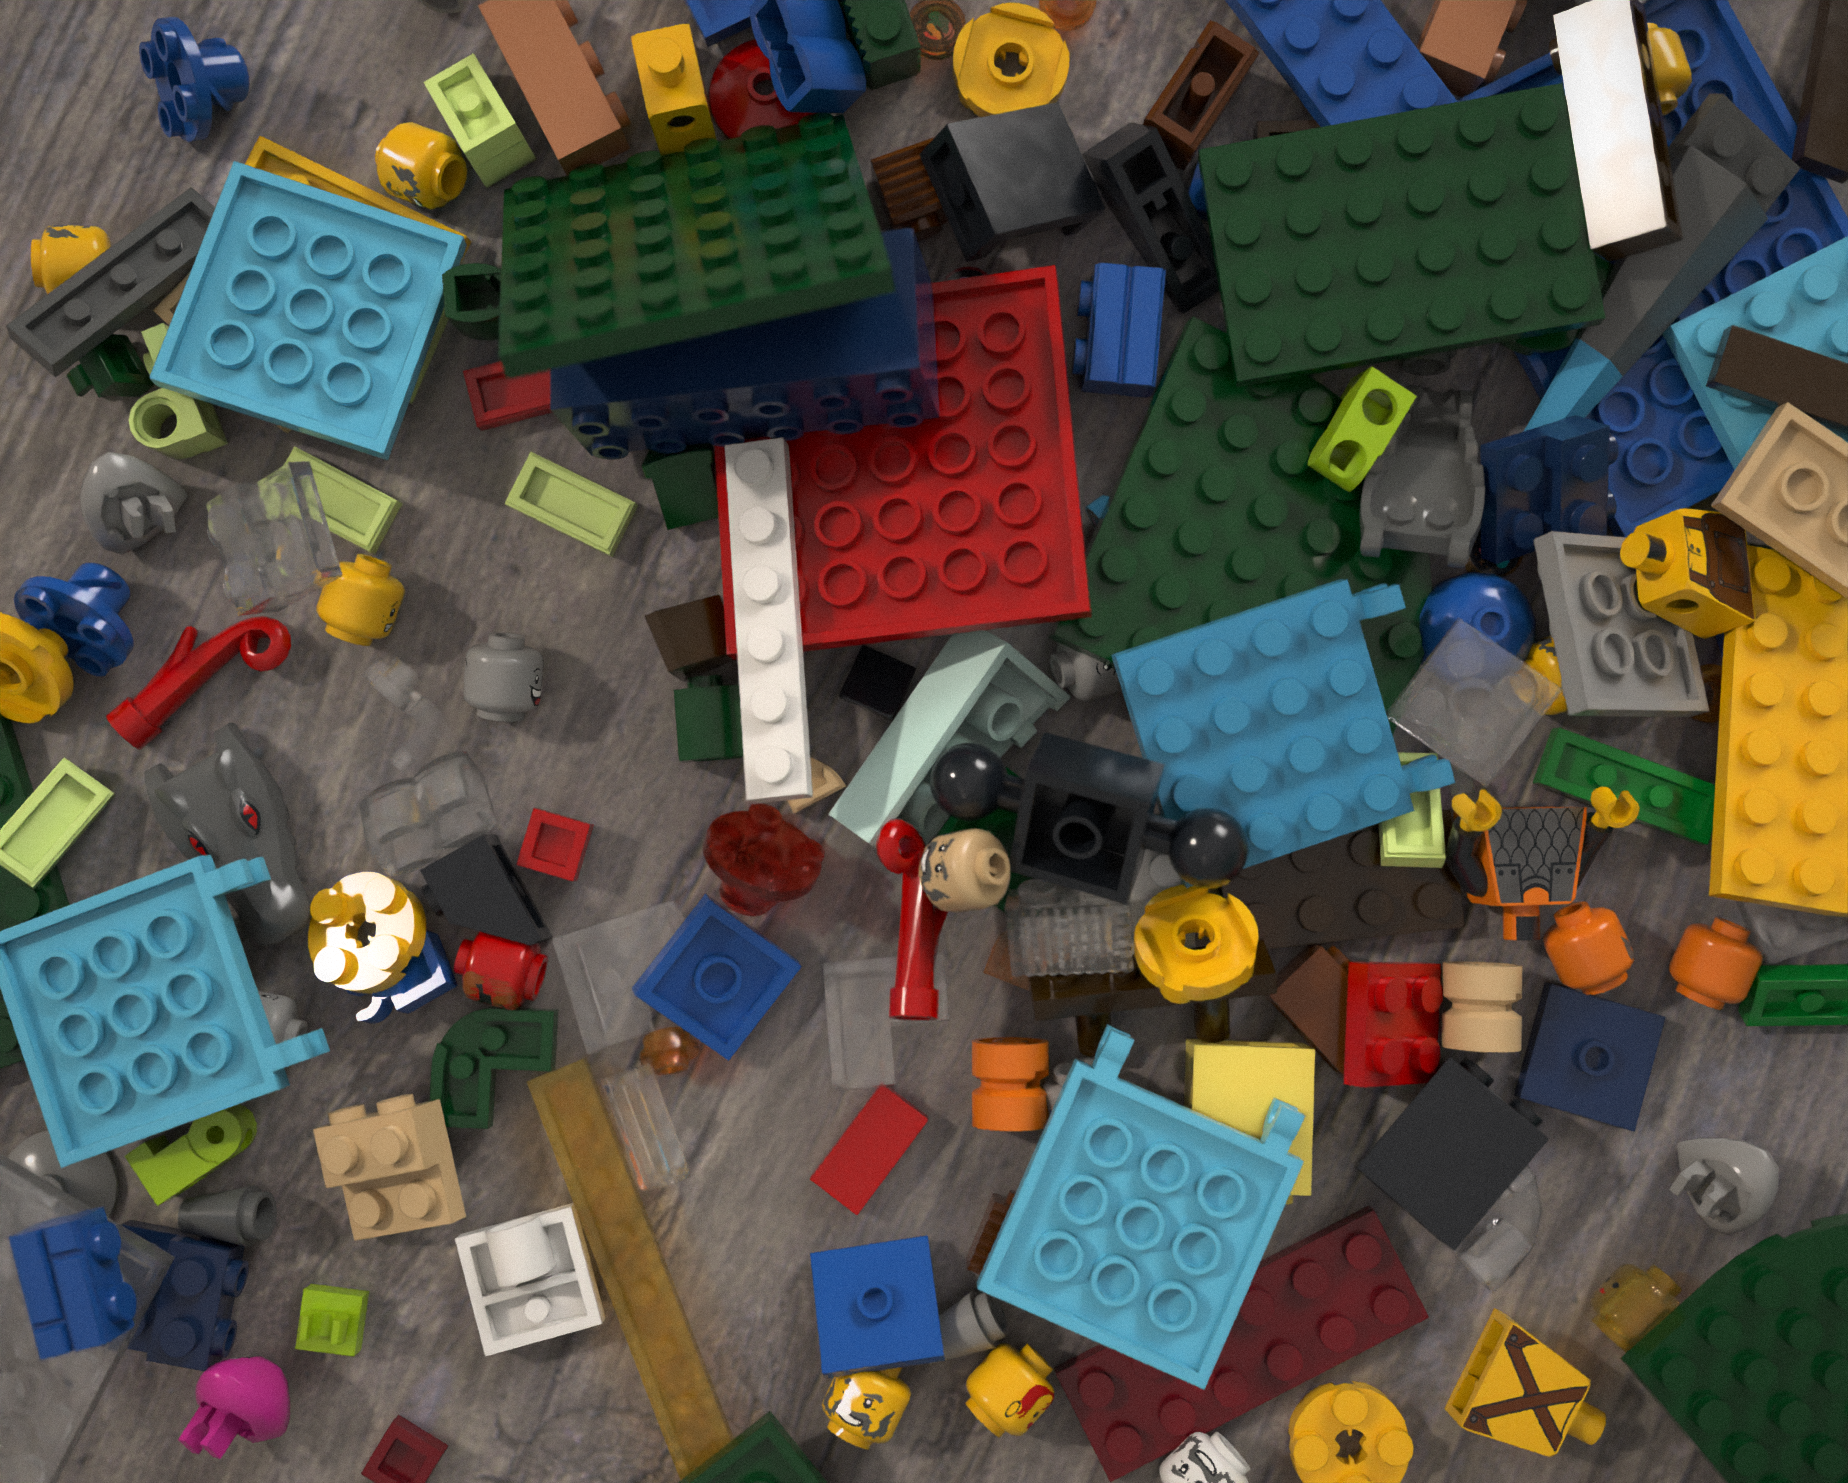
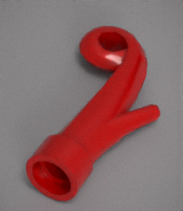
[106,616,291,750]
[876,819,949,1021]

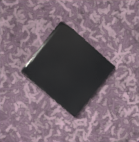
[839,645,917,721]

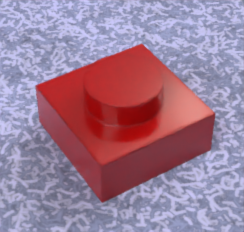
[516,808,594,882]

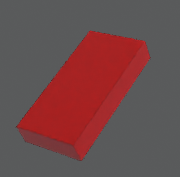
[463,361,553,431]
[810,1081,929,1215]

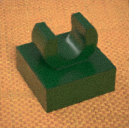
[66,334,155,398]

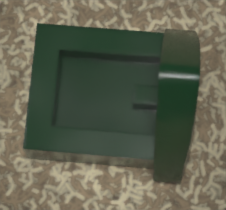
[642,443,719,530]

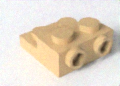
[313,1094,466,1241]

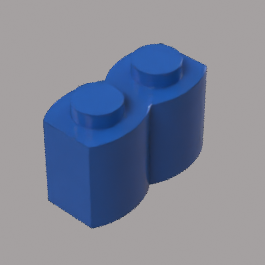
[750,0,866,113]

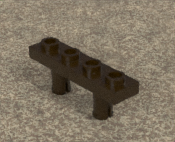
[1027,939,1277,1057]

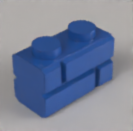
[1072,263,1166,398]
[8,1206,137,1360]

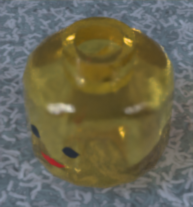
[1591,1263,1682,1353]

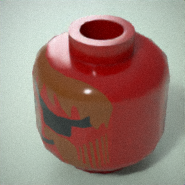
[454,932,548,1010]

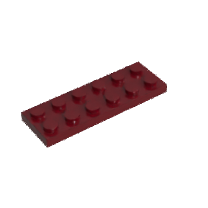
[1054,1205,1429,1482]

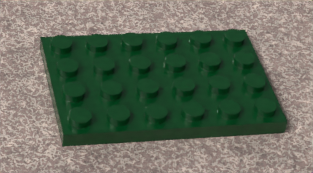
[1198,83,1605,387]

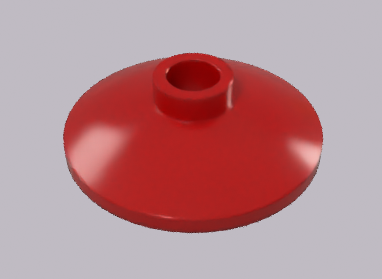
[709,39,813,139]

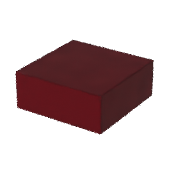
[361,1415,449,1483]

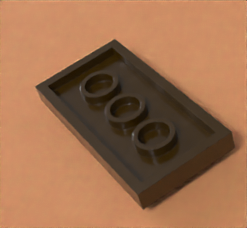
[1219,809,1465,949]

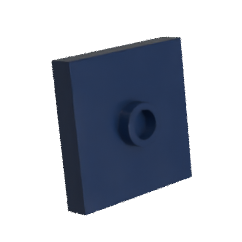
[1514,982,1666,1132]

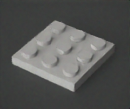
[1533,531,1709,717]

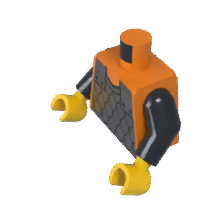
[1445,787,1640,941]

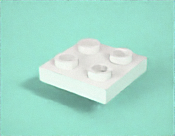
[455,1203,605,1356]

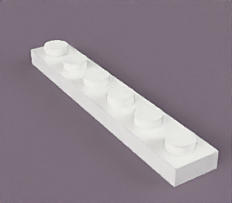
[725,437,813,804]

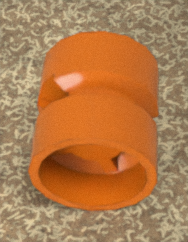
[972,1037,1049,1131]

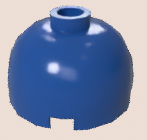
[1420,572,1536,690]

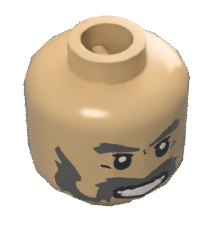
[919,829,1010,913]

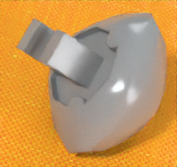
[79,452,188,554]
[1669,1138,1779,1235]

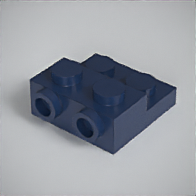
[1480,415,1618,564]
[103,1220,249,1371]

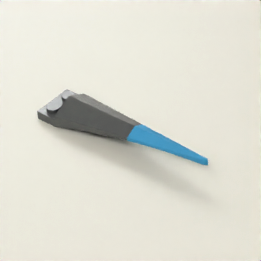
[1480,93,1800,529]

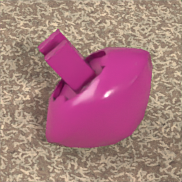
[178,1356,290,1459]

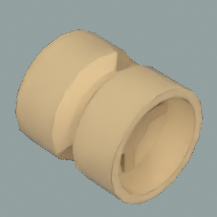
[1442,961,1522,1053]

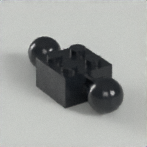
[930,732,1249,905]

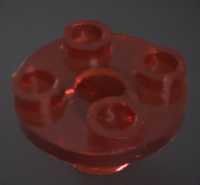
[703,803,825,916]

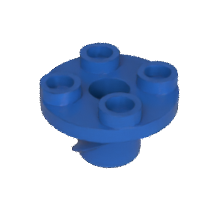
[139,17,250,142]
[14,563,134,677]

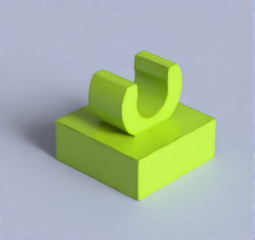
[295,1284,369,1357]

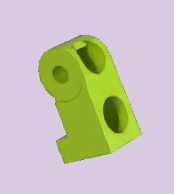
[1308,366,1417,492]
[124,1104,257,1206]

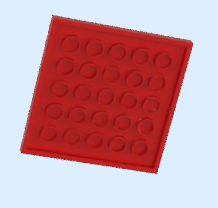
[714,265,1092,660]

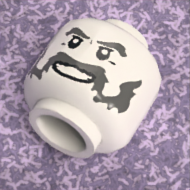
[1159,1432,1250,1483]

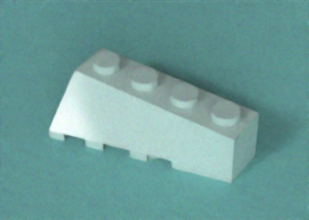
[829,630,1071,855]

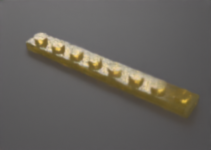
[527,1057,734,1481]

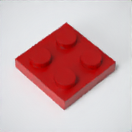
[1343,962,1443,1088]

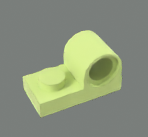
[423,53,536,188]
[129,323,228,459]

